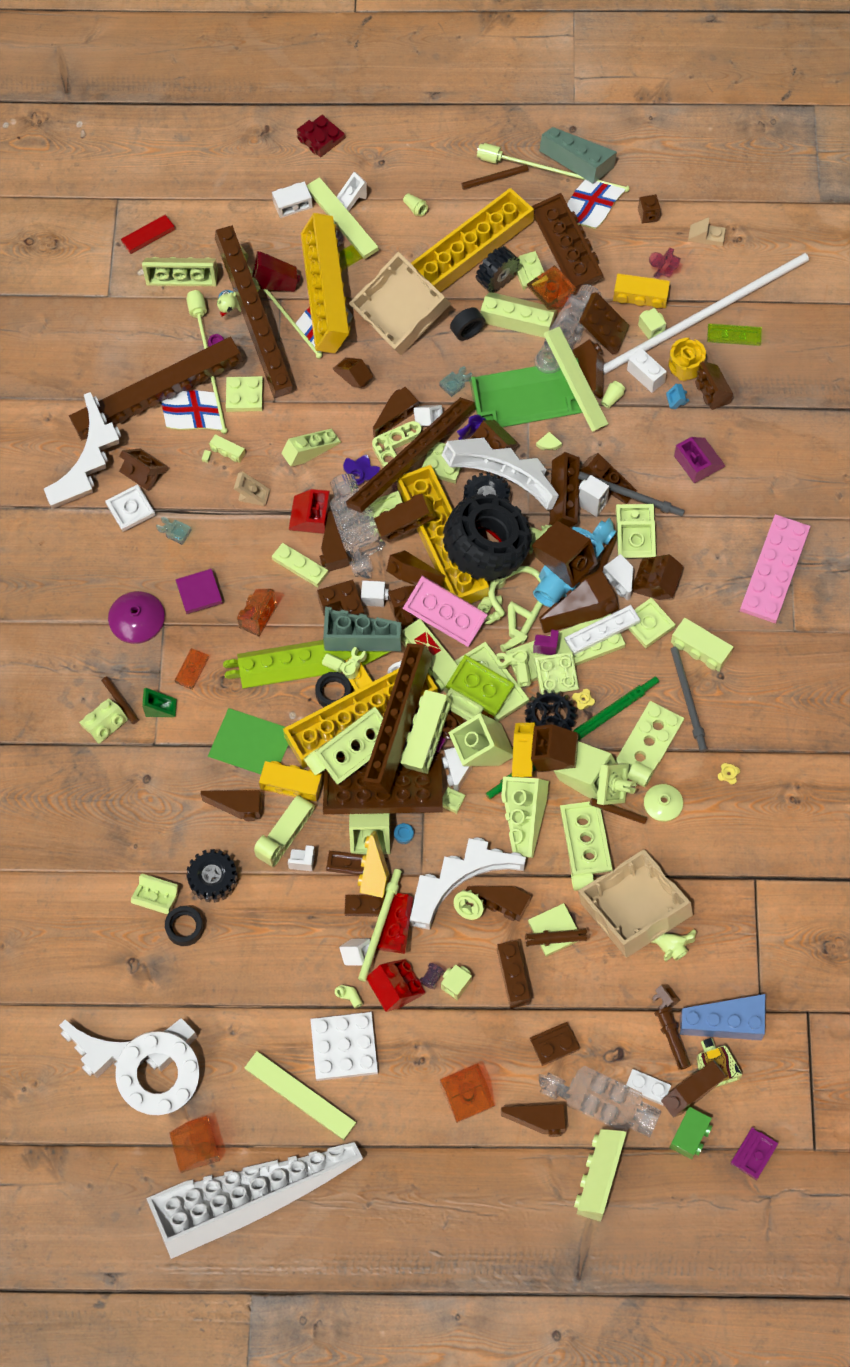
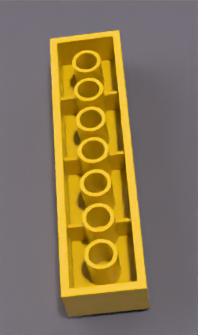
[411,188,534,292]
[301,213,350,353]
[397,465,489,604]
[283,668,438,769]

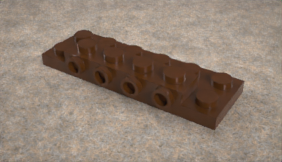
[531,193,604,292]

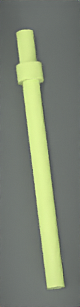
[358,869,402,981]

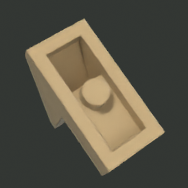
[688,218,726,246]
[234,472,270,506]

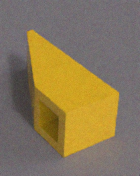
[512,723,535,778]
[358,831,389,898]

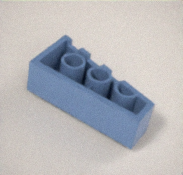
[679,994,765,1040]

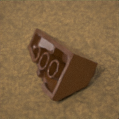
[539,569,619,633]

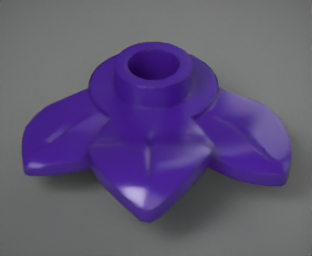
[457,414,486,440]
[343,455,380,486]

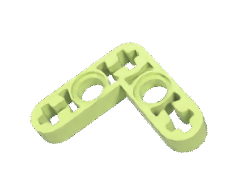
[372,421,421,483]

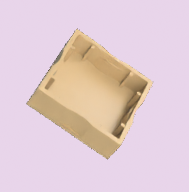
[349,252,451,355]
[578,849,693,958]

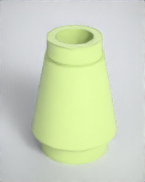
[403,193,428,216]
[601,381,625,409]

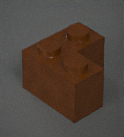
[317,580,364,616]

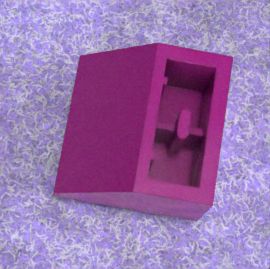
[674,437,725,483]

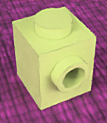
[638,308,666,339]
[441,964,472,1000]

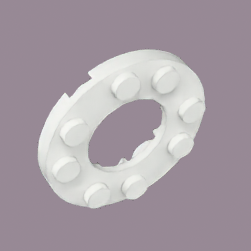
[116,1031,199,1115]

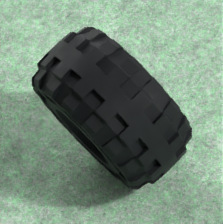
[443,494,532,581]

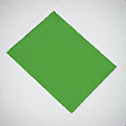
[207,708,288,774]

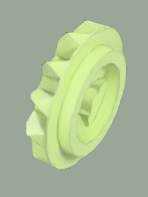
[454,890,485,920]

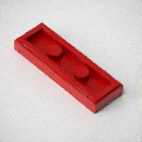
[121,214,175,254]

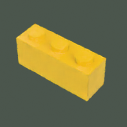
[613,273,670,309]
[259,761,323,802]

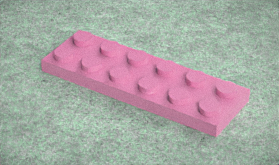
[740,514,810,624]

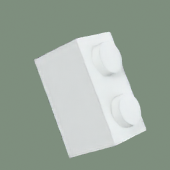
[272,181,313,218]
[627,348,667,393]
[578,475,609,517]

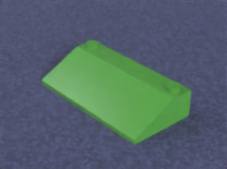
[469,358,583,427]

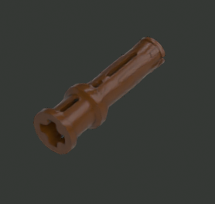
[654,1007,691,1070]

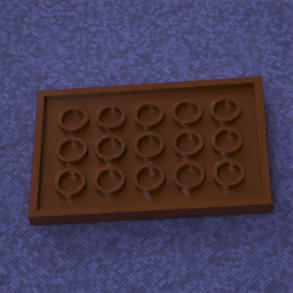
[323,753,443,815]

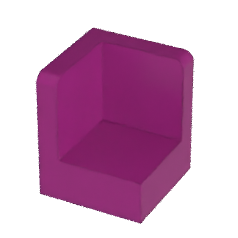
[533,630,559,655]

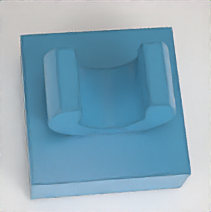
[666,383,689,409]

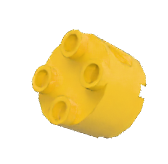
[668,338,706,381]

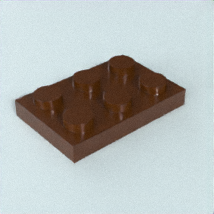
[579,292,630,354]

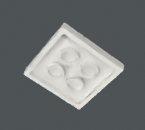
[311,1012,378,1081]

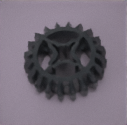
[525,689,577,730]

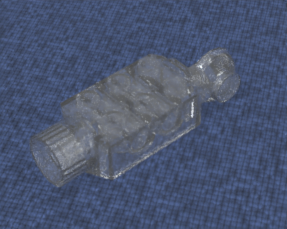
[534,284,603,373]
[329,474,385,579]
[538,1066,662,1138]

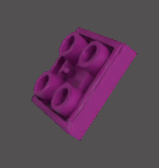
[175,569,222,614]

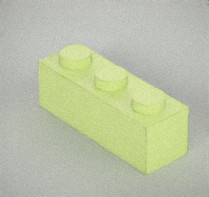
[209,434,245,463]

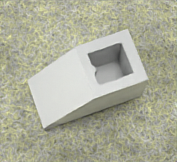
[603,554,633,601]
[442,747,472,791]

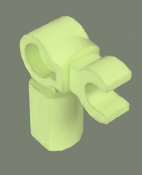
[322,647,367,679]
[497,649,531,687]

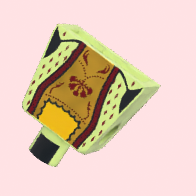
[697,1038,742,1087]

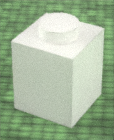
[361,581,389,607]

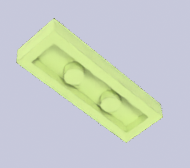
[272,543,329,587]

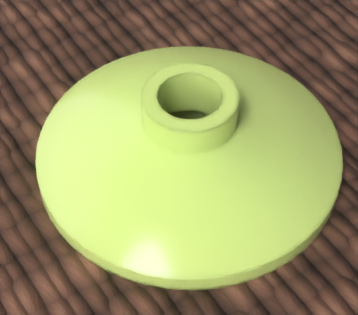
[644,784,683,822]

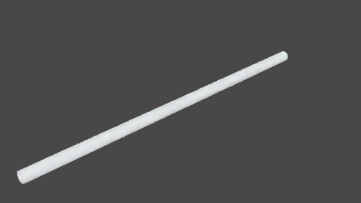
[603,253,809,374]

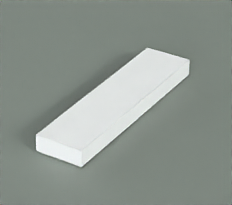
[565,605,640,655]

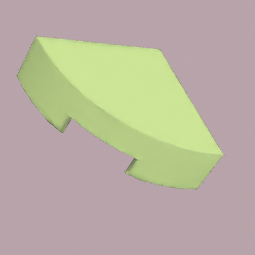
[536,432,562,450]

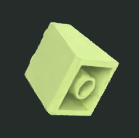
[448,713,513,766]
[553,741,616,799]
[349,813,390,854]

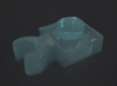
[439,366,472,397]
[156,517,192,545]

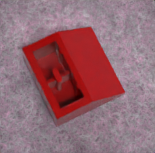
[289,489,331,534]
[367,959,426,1012]

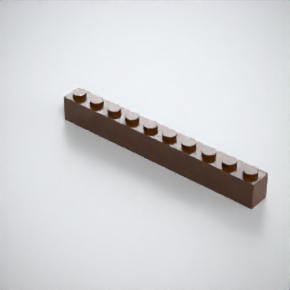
[215,225,292,398]
[69,336,243,441]

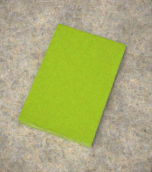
[445,655,514,717]

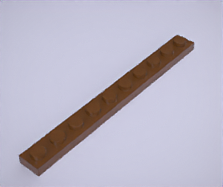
[346,397,476,513]

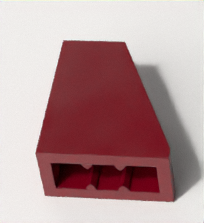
[252,251,300,292]

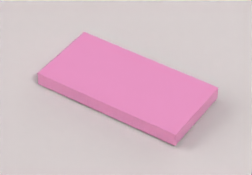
[403,575,488,647]

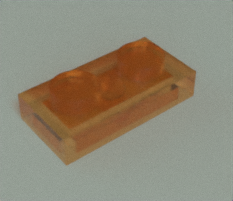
[175,648,209,690]

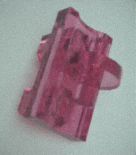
[649,247,681,279]

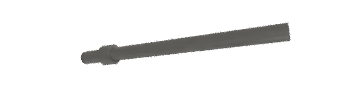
[578,471,684,517]
[670,646,708,753]

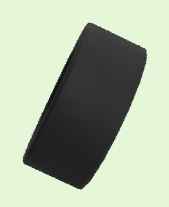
[450,307,485,341]
[315,672,352,708]
[165,906,204,946]

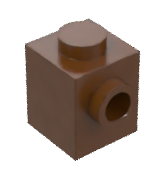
[638,194,661,224]

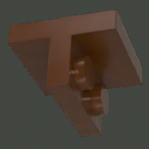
[119,448,168,490]

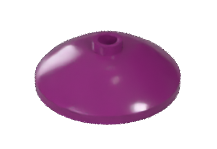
[108,591,165,644]

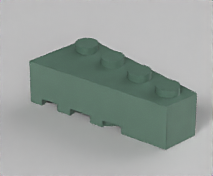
[539,127,617,184]
[323,606,402,651]

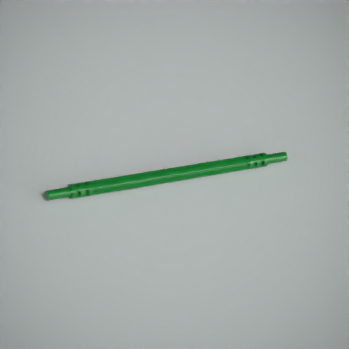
[485,676,659,799]

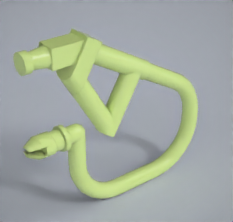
[484,566,543,652]

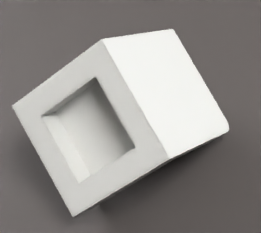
[414,405,443,426]
[288,845,315,871]
[339,939,375,965]

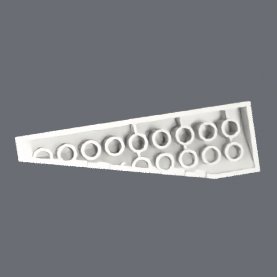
[146,1142,363,1259]

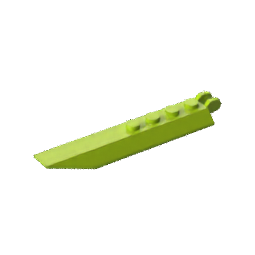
[223,640,391,689]

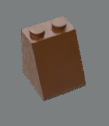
[532,521,598,588]

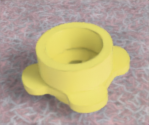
[572,689,595,710]
[718,763,740,785]

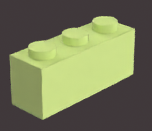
[671,618,733,672]

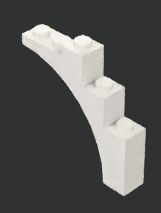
[44,392,121,509]
[442,438,559,510]
[410,837,526,930]
[59,1018,197,1078]

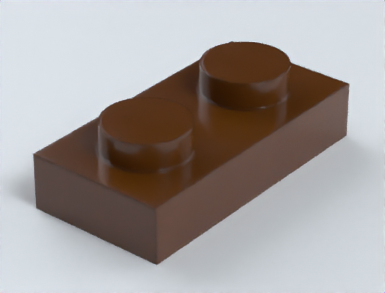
[345,895,385,917]

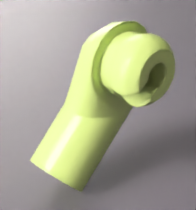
[478,595,502,613]
[335,985,363,1009]

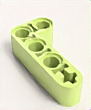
[254,795,315,867]

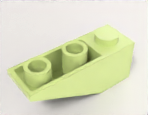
[281,429,341,467]

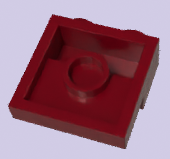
[297,114,346,158]

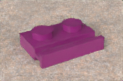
[730,1127,779,1181]

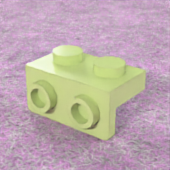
[79,698,128,743]
[131,874,178,914]

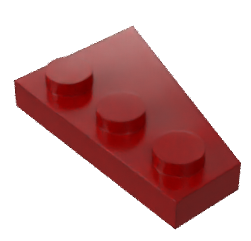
[376,893,413,954]

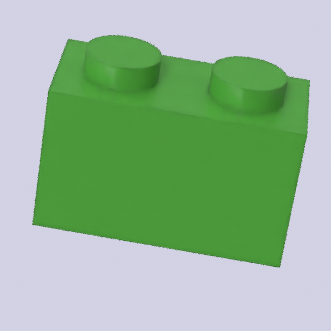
[669,1107,713,1159]

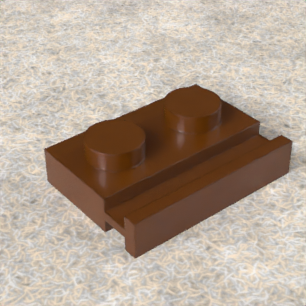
[530,1022,580,1066]

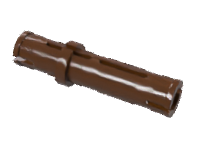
[525,928,587,947]

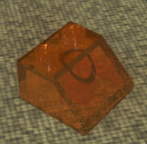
[527,265,577,310]
[237,589,277,637]
[440,1063,495,1123]
[169,1116,221,1173]

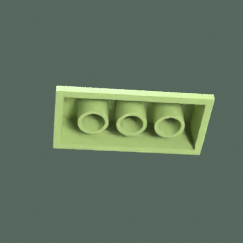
[142,257,218,286]
[480,292,558,338]
[574,1129,626,1222]

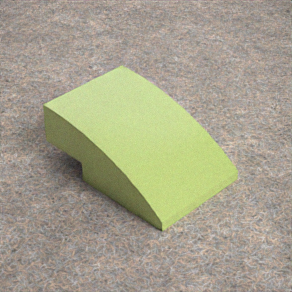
[615,504,656,558]

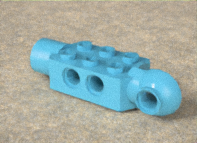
[533,517,617,607]

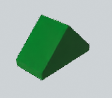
[142,688,177,718]

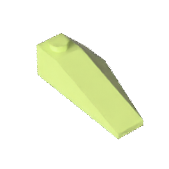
[501,777,549,858]

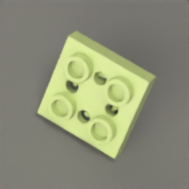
[597,763,637,805]

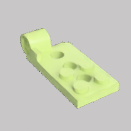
[616,701,684,787]
[303,707,383,784]
[560,802,612,891]

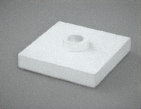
[105,484,155,532]

